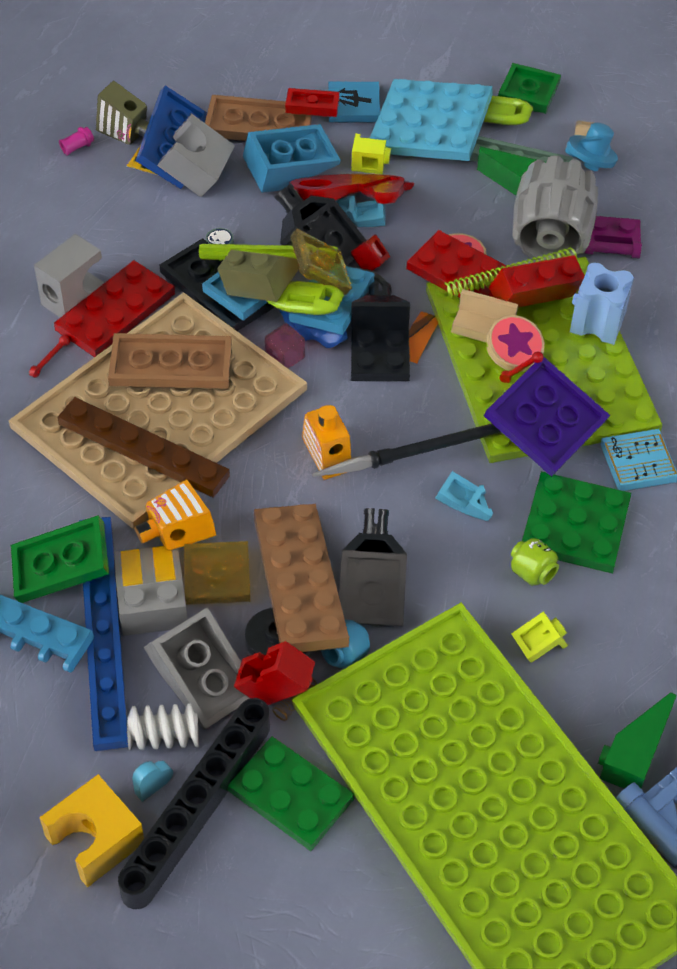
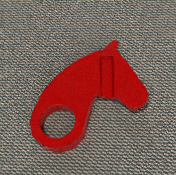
[289,174,414,204]

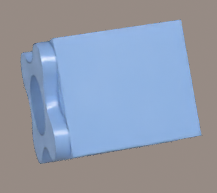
[570,263,634,345]

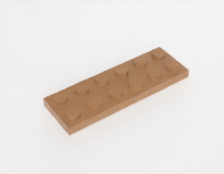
[254,503,349,652]

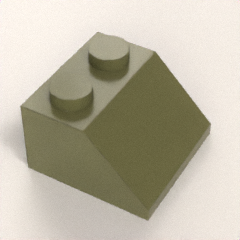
[217,250,302,302]

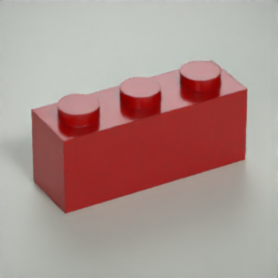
[489,255,585,308]

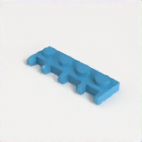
[0,595,95,673]

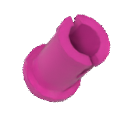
[59,127,94,156]

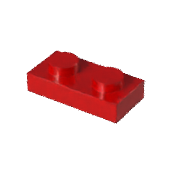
[285,88,340,117]

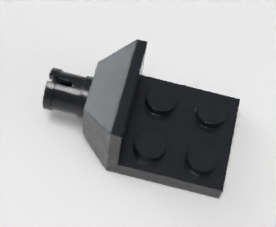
[275,184,366,266]
[351,281,410,381]
[339,508,407,627]

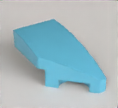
[336,195,385,227]
[435,471,493,521]

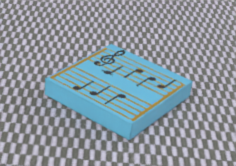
[600,429,677,491]

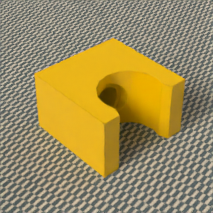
[40,774,144,887]

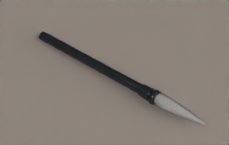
[312,423,502,477]

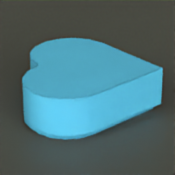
[132,761,173,802]

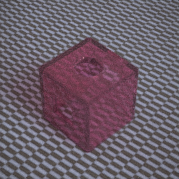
[265,323,305,369]

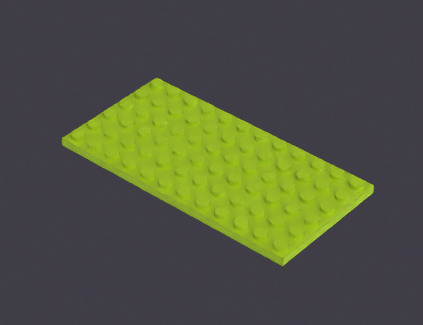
[292,602,677,969]

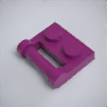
[584,216,642,259]

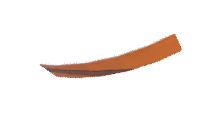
[409,311,438,364]

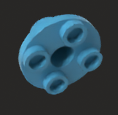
[565,122,618,171]

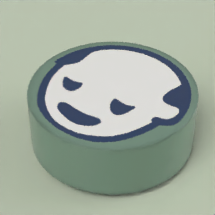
[206,228,234,244]

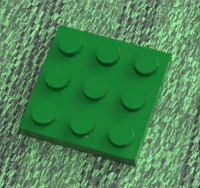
[522,471,632,574]

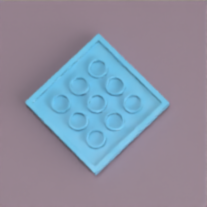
[370,79,493,161]

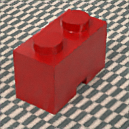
[234,641,315,705]

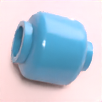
[321,620,370,669]

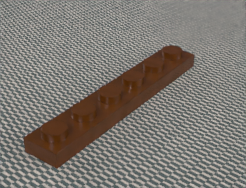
[57,397,230,498]

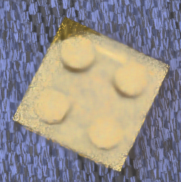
[290,228,352,295]
[184,541,251,605]

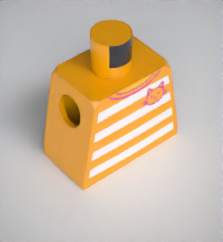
[302,405,351,480]
[135,480,217,550]

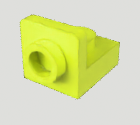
[511,611,568,663]

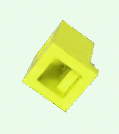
[351,133,391,174]

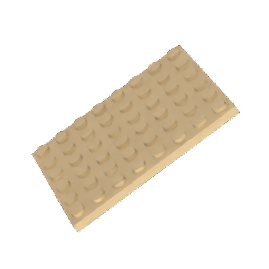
[9,292,307,530]

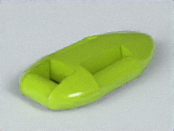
[483,96,533,125]
[266,281,344,315]

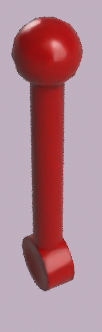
[29,335,71,378]
[499,351,544,383]

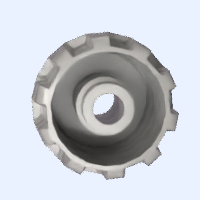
[512,155,598,260]

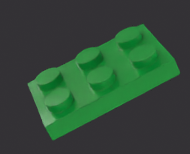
[11,515,109,603]
[228,736,354,851]

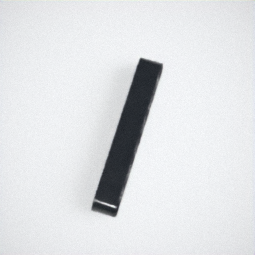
[118,698,270,909]

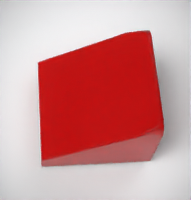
[351,234,390,271]

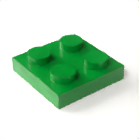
[498,63,561,114]

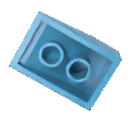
[243,124,341,193]

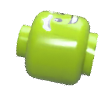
[511,538,559,586]

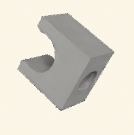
[157,114,235,197]
[34,234,104,317]

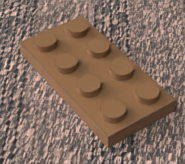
[205,95,313,141]
[108,333,232,389]

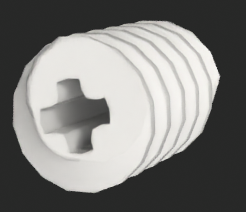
[127,703,199,750]

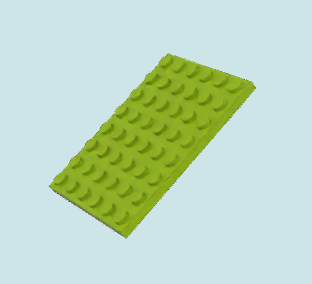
[426,257,662,463]

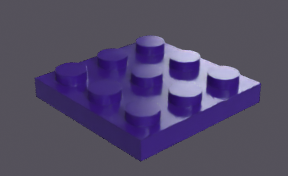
[483,357,610,477]

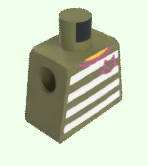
[96,80,149,145]

